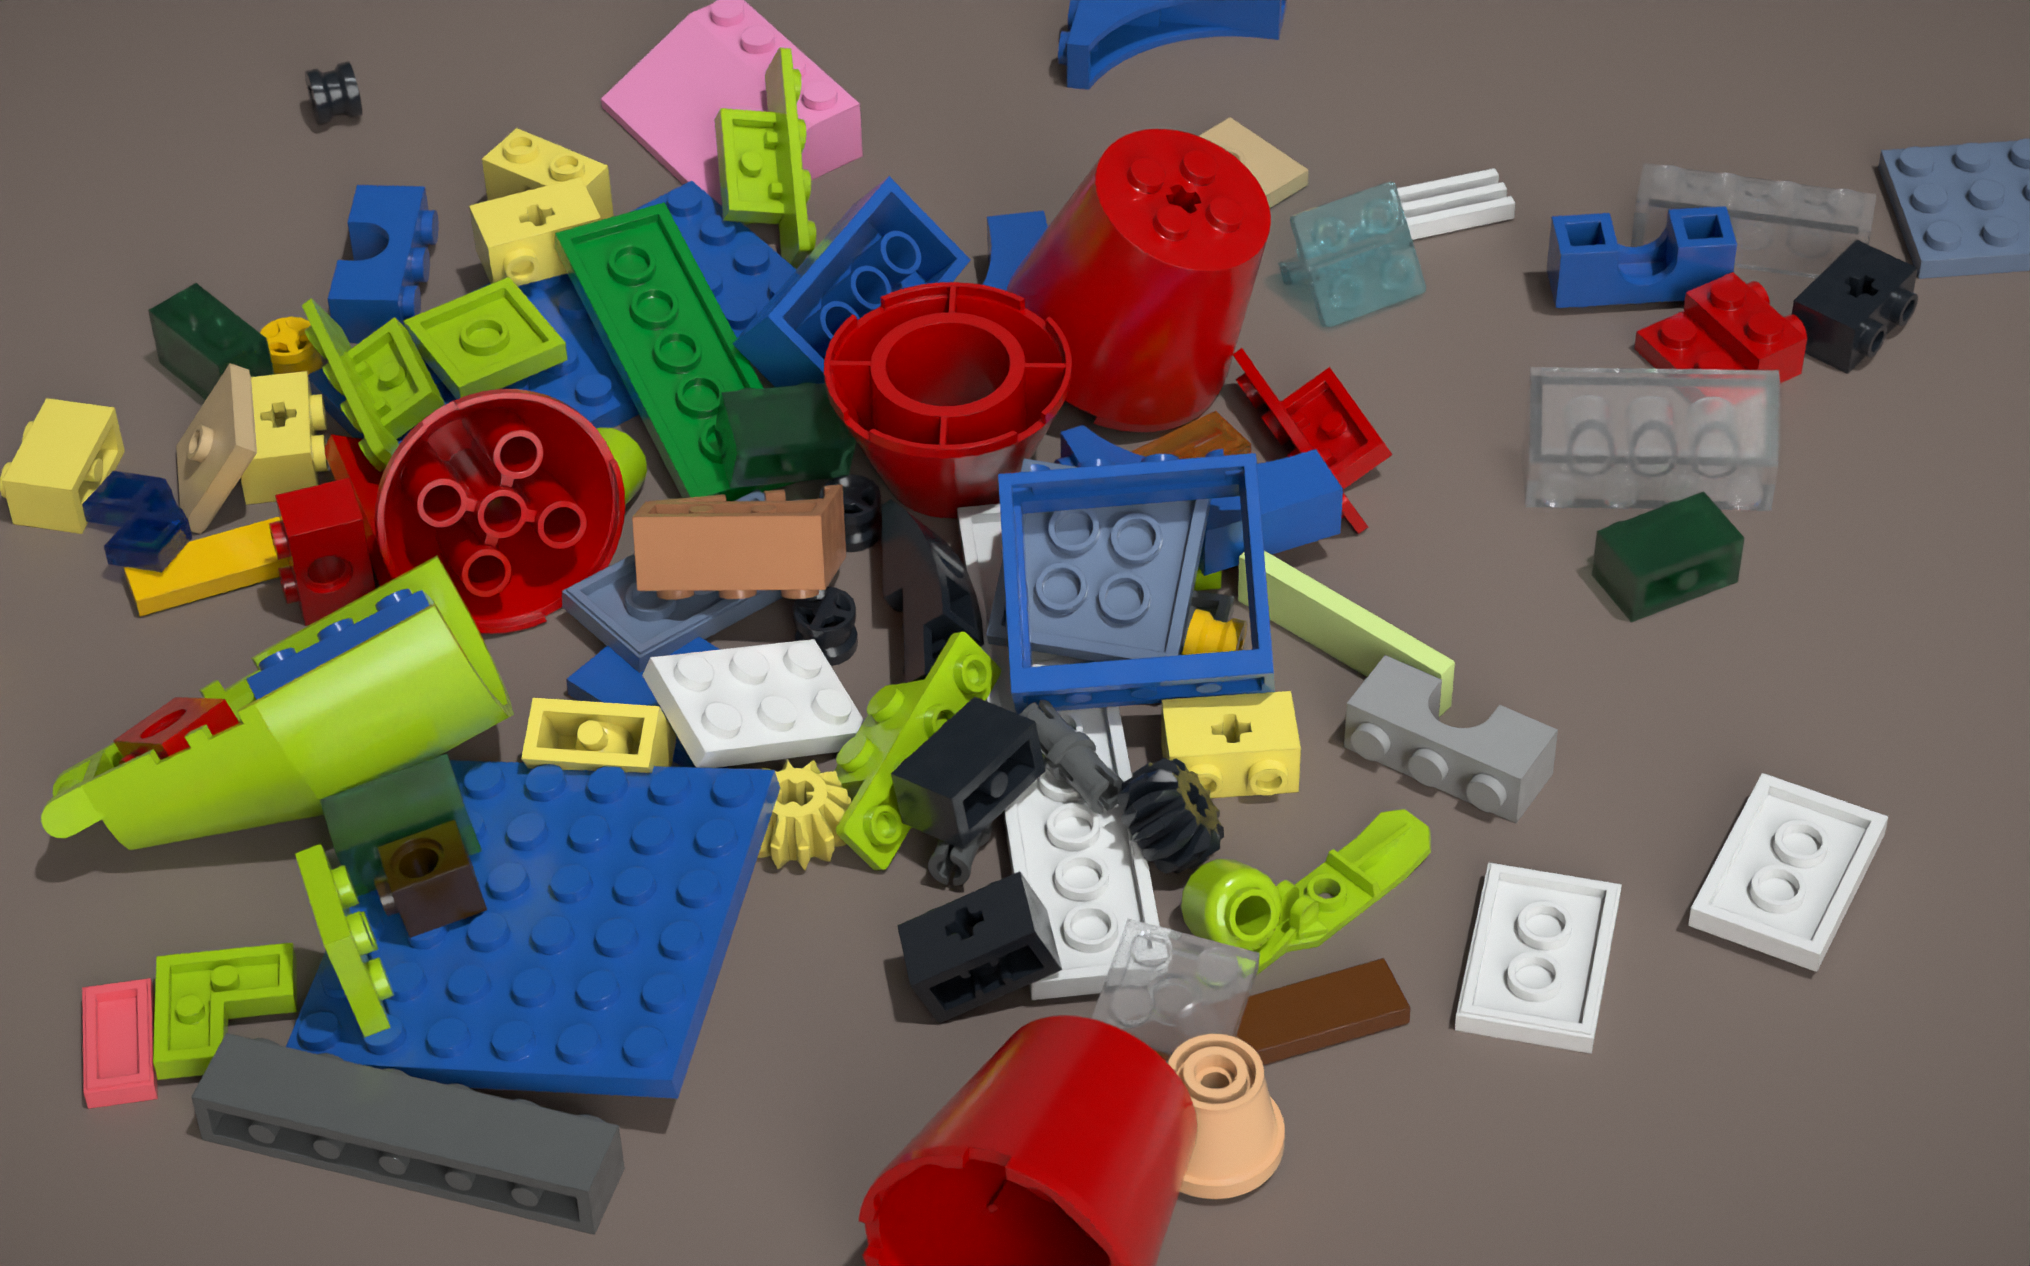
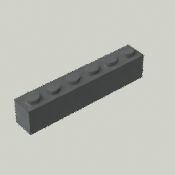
[191,1033,625,1235]

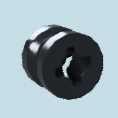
[305,61,363,125]
[819,474,882,552]
[793,587,858,666]

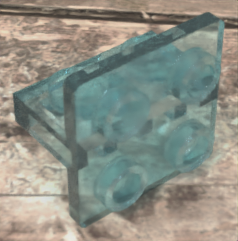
[1278,182,1426,327]

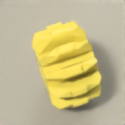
[758,759,851,871]

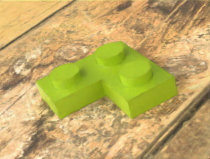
[153,942,297,1080]

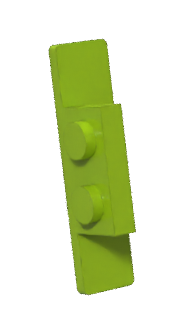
[714,47,816,269]
[301,298,445,472]
[834,632,1001,870]

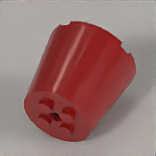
[1006,129,1271,432]
[858,1015,1197,1266]

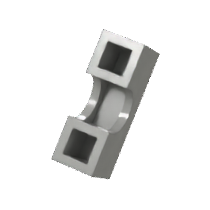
[1344,655,1558,823]

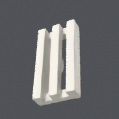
[1387,168,1515,241]

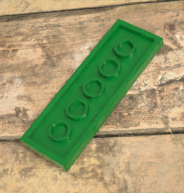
[555,202,805,501]

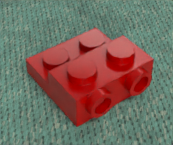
[1634,272,1807,417]

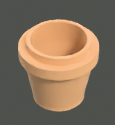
[1168,1034,1285,1199]

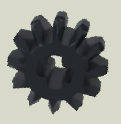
[1117,758,1224,874]

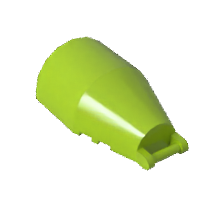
[41,556,514,850]

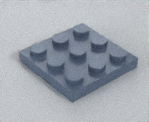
[1878,139,2030,279]
[986,459,1212,662]

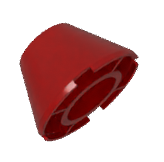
[824,282,1072,518]

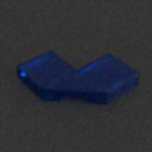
[82,471,193,572]

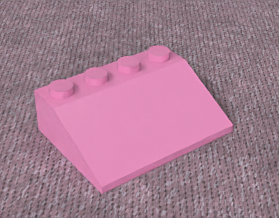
[601,0,863,206]

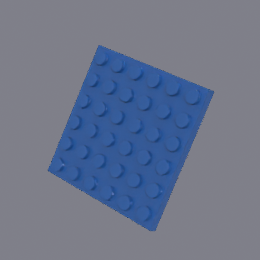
[286,760,780,1099]

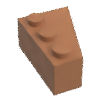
[632,484,846,600]

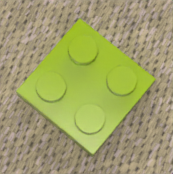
[404,277,568,399]
[295,844,394,1038]

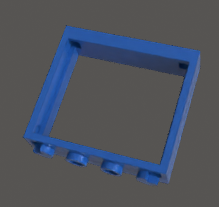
[998,449,1275,714]

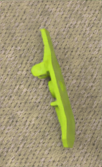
[1220,809,1431,985]

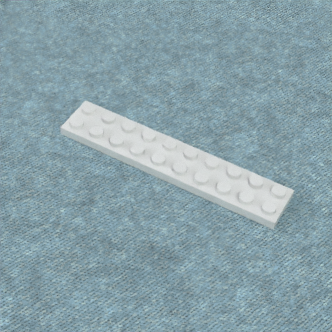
[957,504,1168,1000]

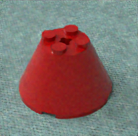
[374,389,625,634]

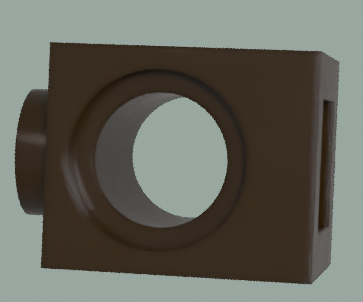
[374,820,487,938]

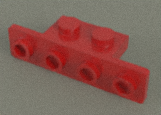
[1233,348,1393,534]

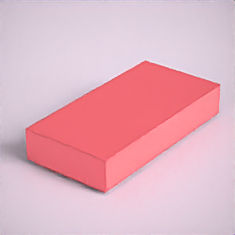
[82,978,158,1109]

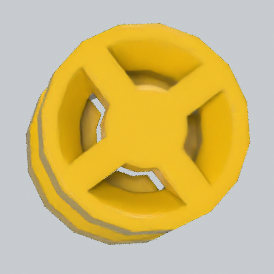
[258,316,323,376]
[1182,609,1247,655]

